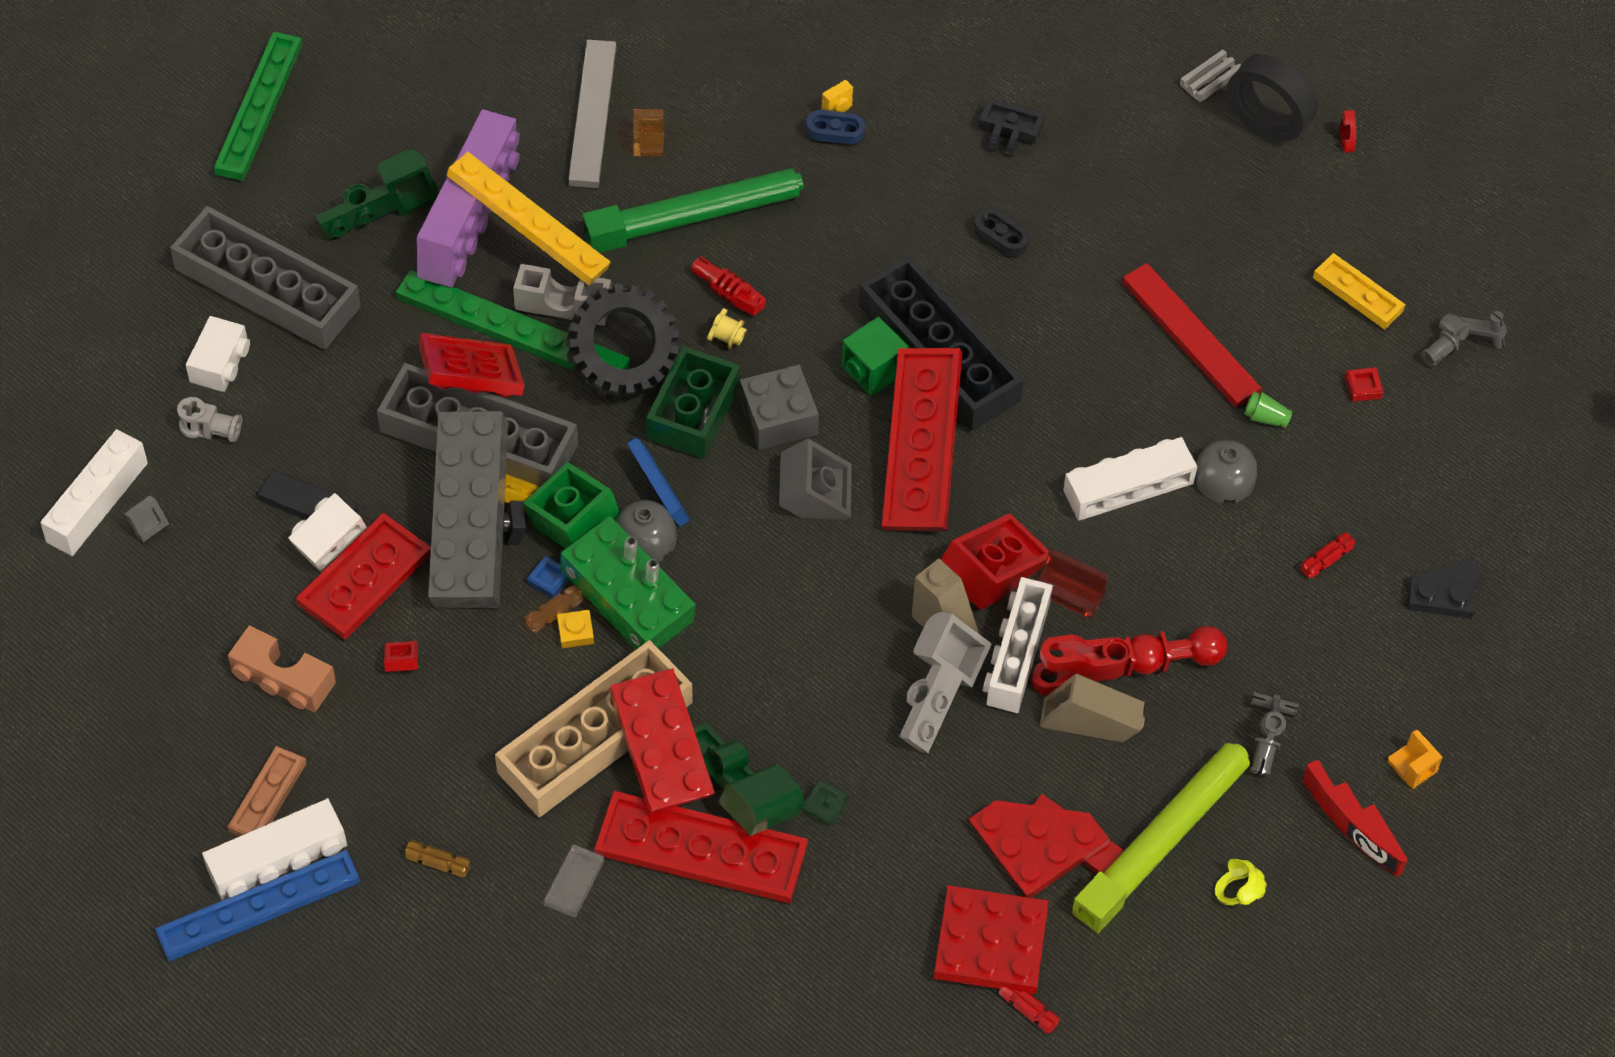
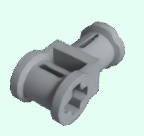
[177,397,242,442]

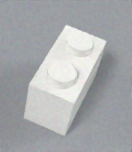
[186,316,250,392]
[288,493,367,572]

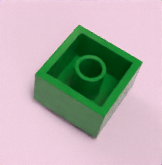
[523,462,620,549]

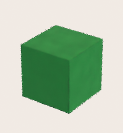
[841,316,909,397]

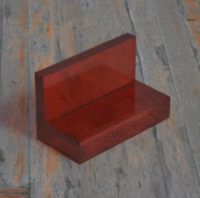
[1037,548,1109,619]

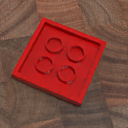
[418,333,525,397]
[934,885,1049,994]

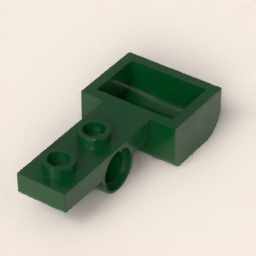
[315,150,440,240]
[693,723,804,836]

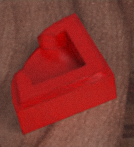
[1339,110,1356,152]

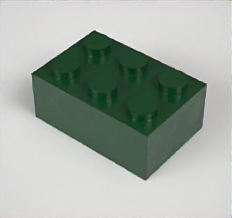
[646,346,741,459]

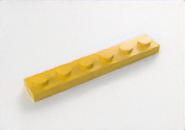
[447,152,610,286]

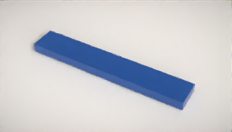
[155,850,360,962]

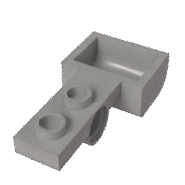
[899,612,992,753]

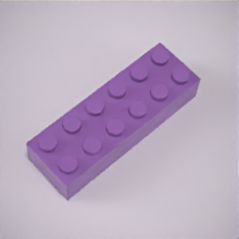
[417,109,520,288]

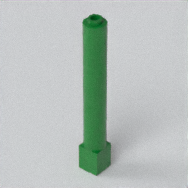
[582,168,804,253]

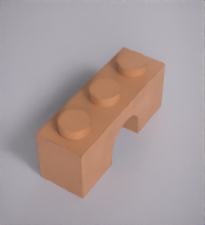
[228,625,336,713]

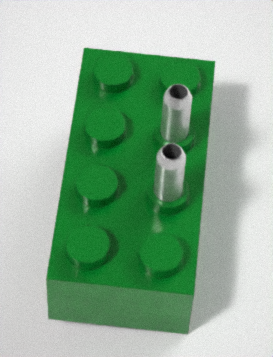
[560,516,696,650]

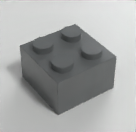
[740,364,819,450]

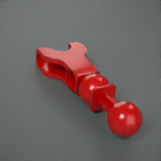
[1031,626,1227,695]

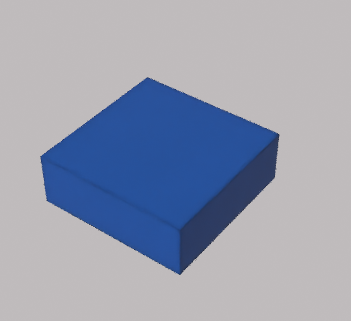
[527,556,569,600]

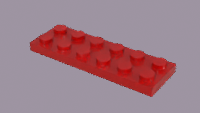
[882,348,962,531]
[595,791,808,904]

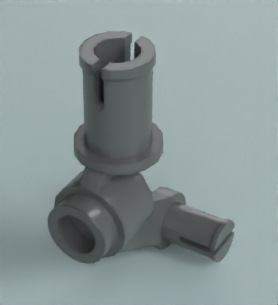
[1421,311,1507,367]
[1249,691,1299,777]

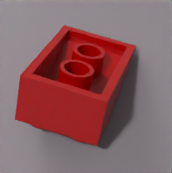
[941,513,1054,610]

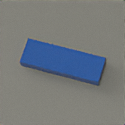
[627,438,689,527]

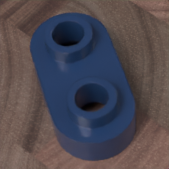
[806,110,865,144]

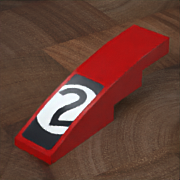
[1302,760,1408,877]

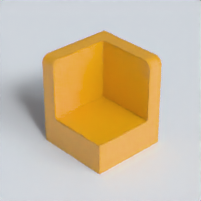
[1388,729,1443,789]

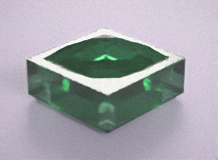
[802,780,849,825]

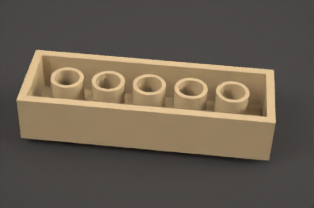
[495,640,693,818]

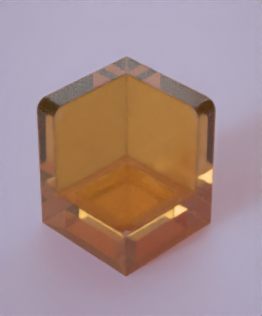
[633,109,664,156]

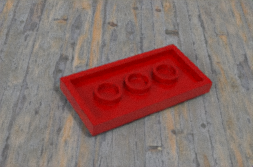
[296,513,431,640]
[609,668,715,814]

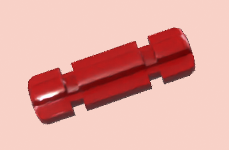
[1300,532,1355,578]
[999,987,1060,1033]

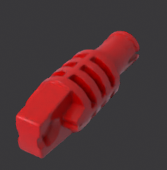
[691,256,766,316]

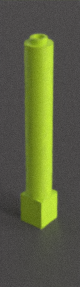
[1072,743,1250,934]

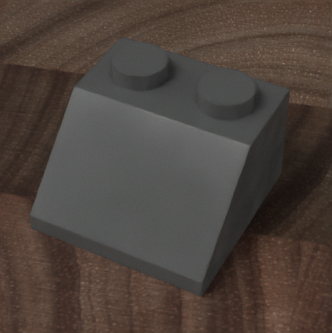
[779,438,852,520]

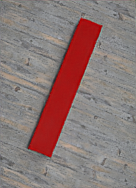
[1122,263,1262,409]

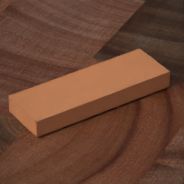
[228,746,307,837]

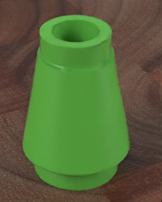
[1244,391,1293,428]

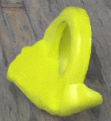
[1215,859,1267,905]

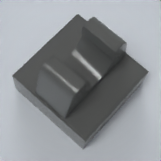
[124,496,169,542]

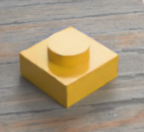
[821,80,853,112]
[557,610,594,648]

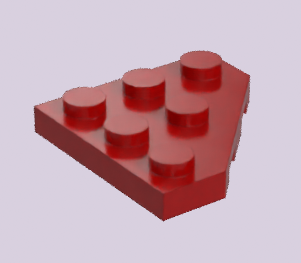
[969,800,1110,898]

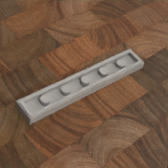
[569,40,616,188]

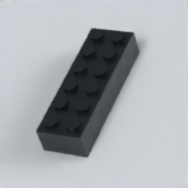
[859,256,1023,431]

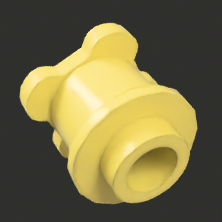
[707,308,747,348]

